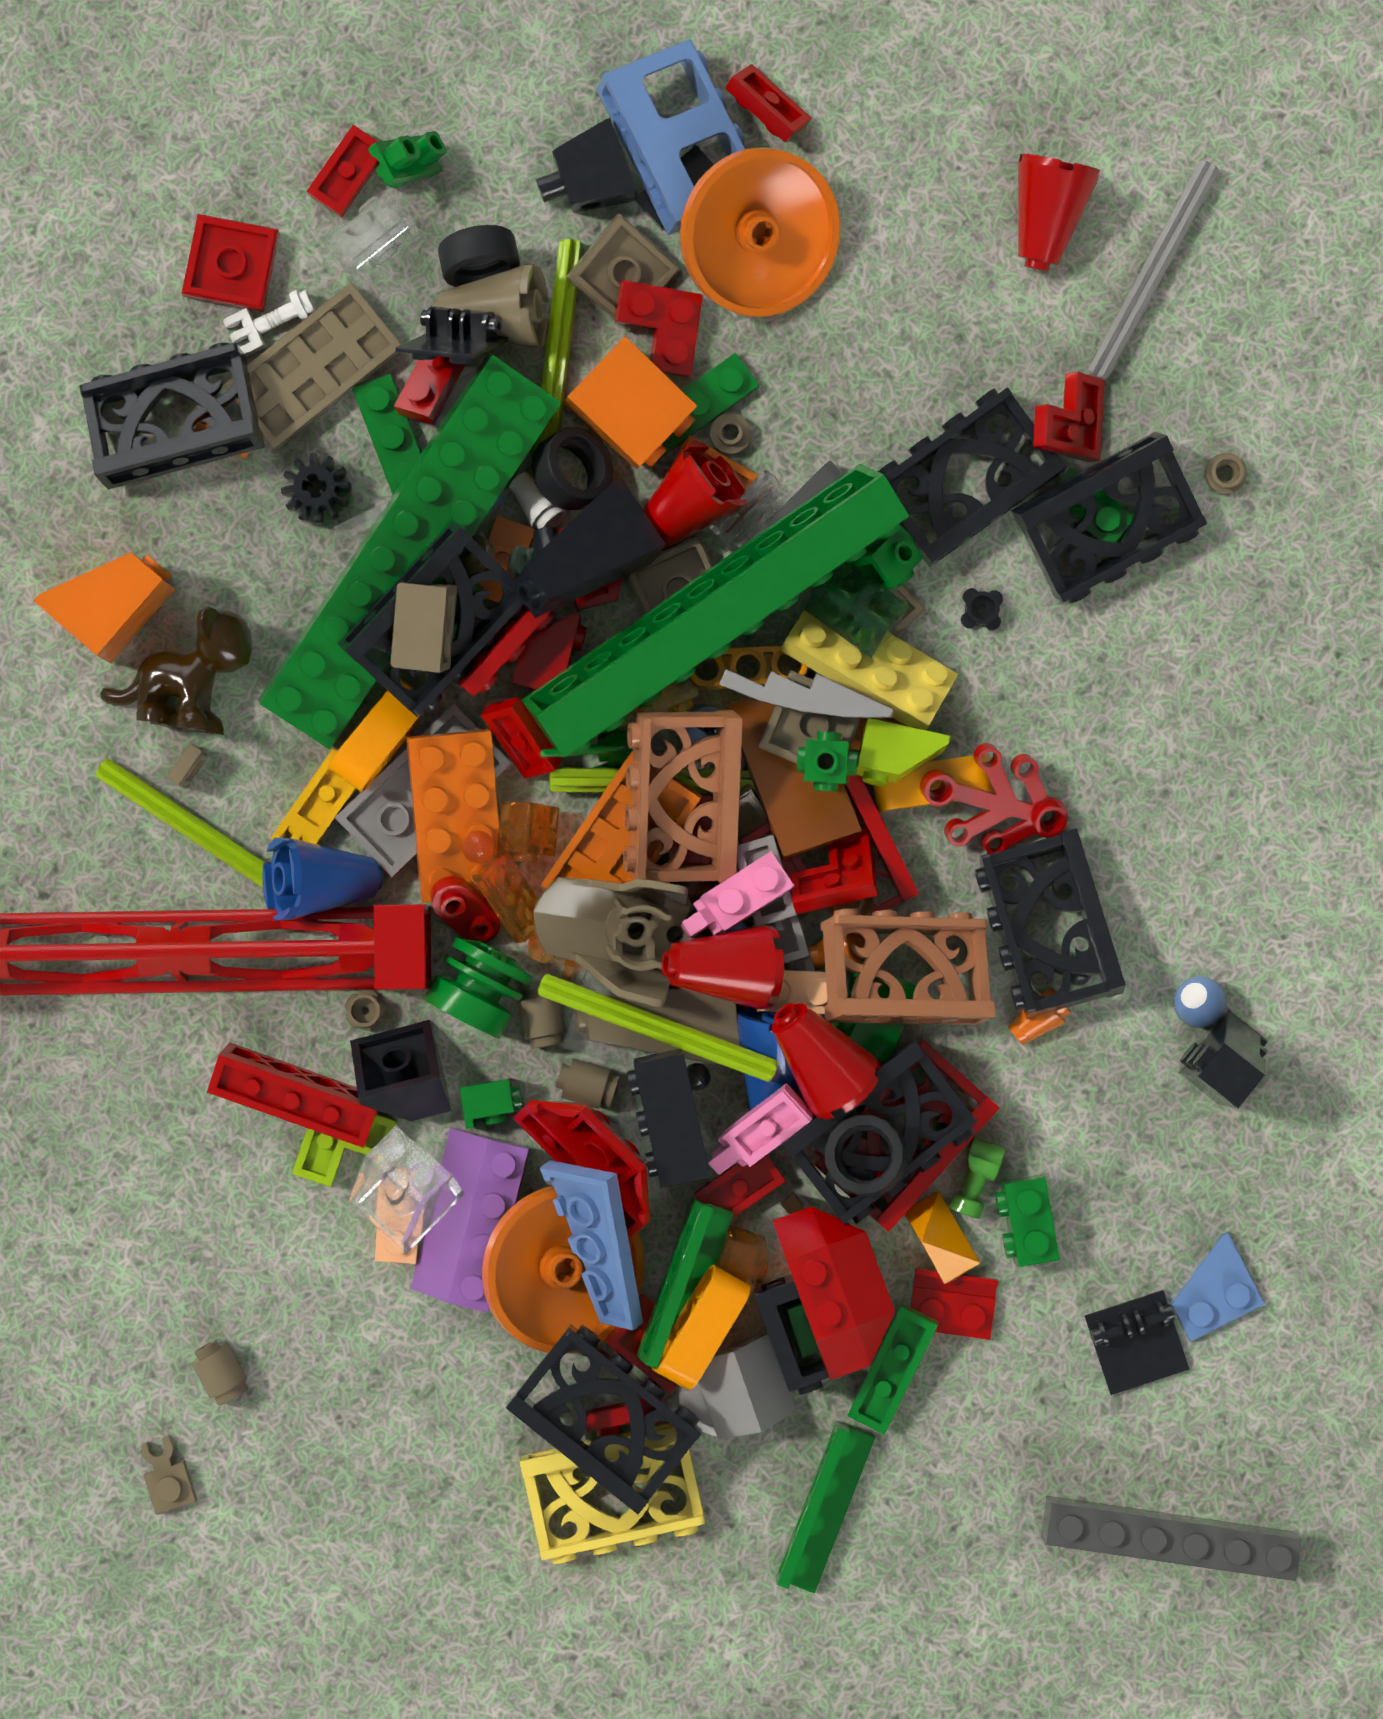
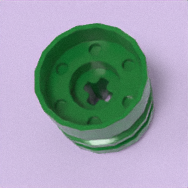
[423,936,533,1039]

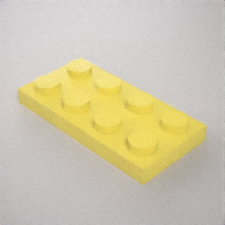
[780,590,958,730]

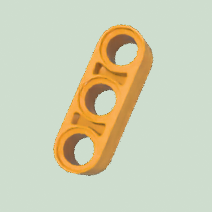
[689,646,808,691]
[328,678,422,793]
[873,754,995,812]
[652,1265,751,1391]

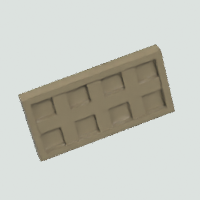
[223,283,401,451]

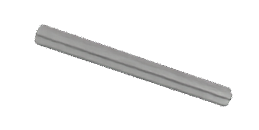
[1088,160,1219,381]

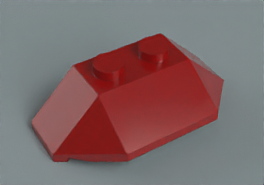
[513,1100,650,1237]
[772,1206,895,1380]

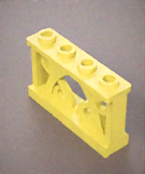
[520,1423,705,1564]

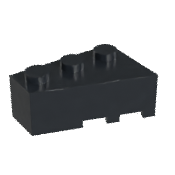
[1179,1010,1268,1109]
[627,1049,710,1188]

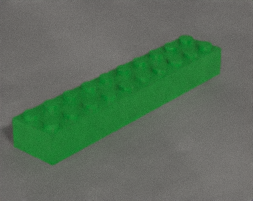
[258,355,562,750]
[521,464,909,758]

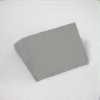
[698,1332,797,1440]

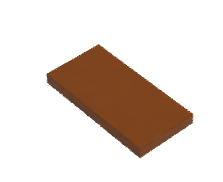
[726,698,862,860]

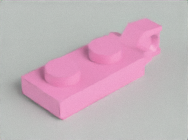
[681,851,794,940]
[708,1083,814,1175]

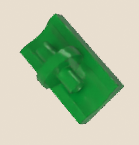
[368,131,447,188]

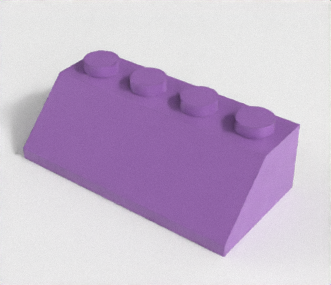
[410,1127,531,1313]

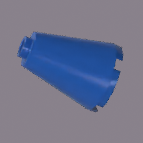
[262,837,383,921]
[737,1007,799,1111]

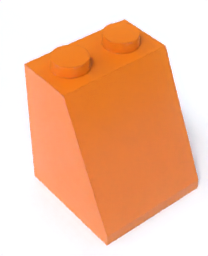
[563,336,697,469]
[33,552,176,663]

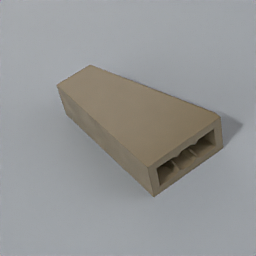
[574,988,740,1066]

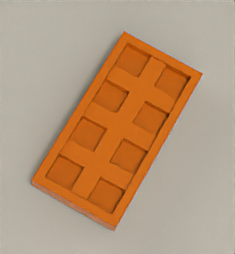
[407,729,505,903]
[541,750,703,889]

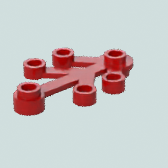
[920,743,1068,854]

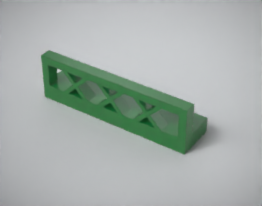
[636,1197,734,1368]
[776,1421,875,1594]

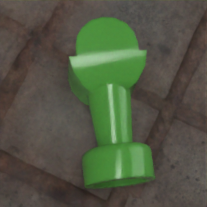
[948,1136,1005,1219]

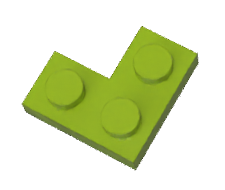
[292,1114,398,1187]

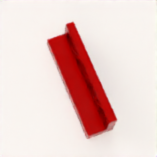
[844,775,919,915]
[207,1042,379,1148]

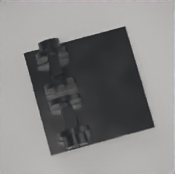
[396,306,508,364]
[1084,1290,1189,1395]

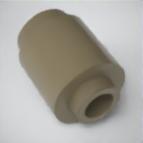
[517,988,565,1049]
[556,1058,619,1109]
[191,1340,248,1405]

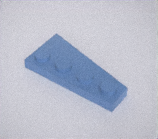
[540,1161,643,1330]

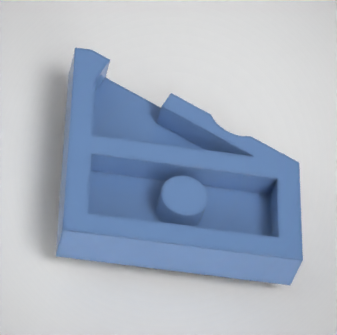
[1170,1232,1264,1342]

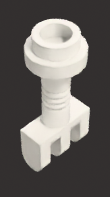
[223,290,317,356]

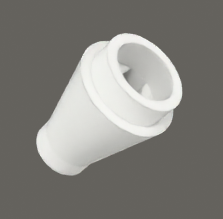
[509,472,567,529]

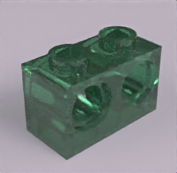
[804,562,910,658]

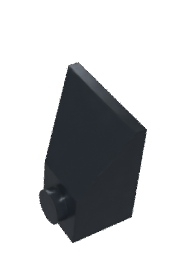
[350,1020,451,1121]

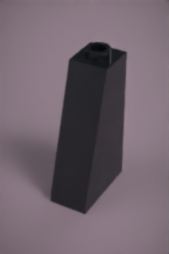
[513,477,666,618]

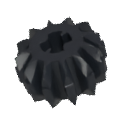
[281,453,352,525]

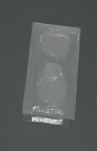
[709,469,792,553]

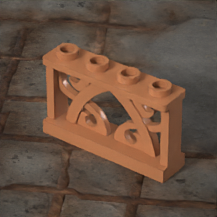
[623,710,743,883]
[820,909,996,1025]

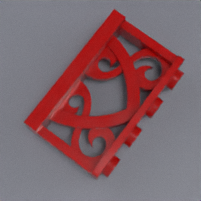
[813,1040,1000,1232]

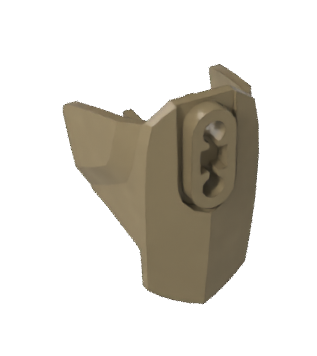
[533,877,693,1007]

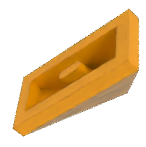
[905,1191,981,1284]

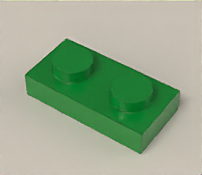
[1057,467,1133,542]

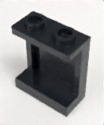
[753,1274,829,1395]

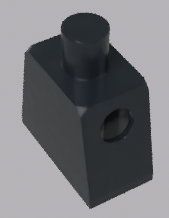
[535,118,638,213]

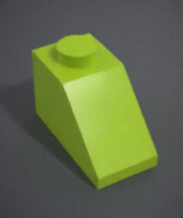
[857,718,950,786]

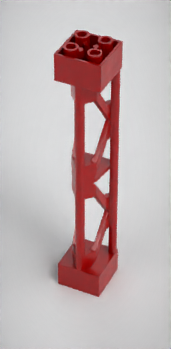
[0,904,432,996]

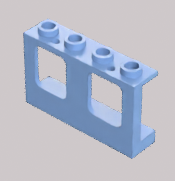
[596,39,745,235]

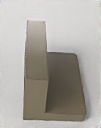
[391,582,457,673]

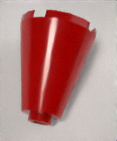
[1018,153,1100,271]
[643,441,747,552]
[661,925,784,1010]
[772,1003,881,1119]

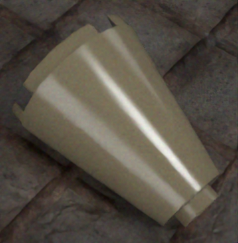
[432,264,549,348]

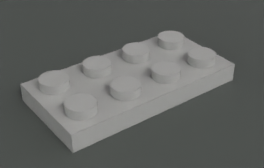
[335,704,512,878]

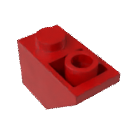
[511,613,587,691]

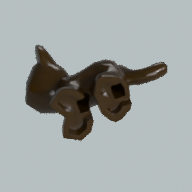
[100,606,252,735]

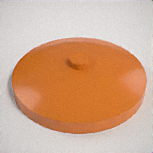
[680,147,840,317]
[482,1186,644,1353]

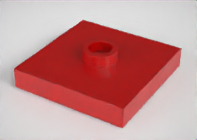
[181,214,280,312]

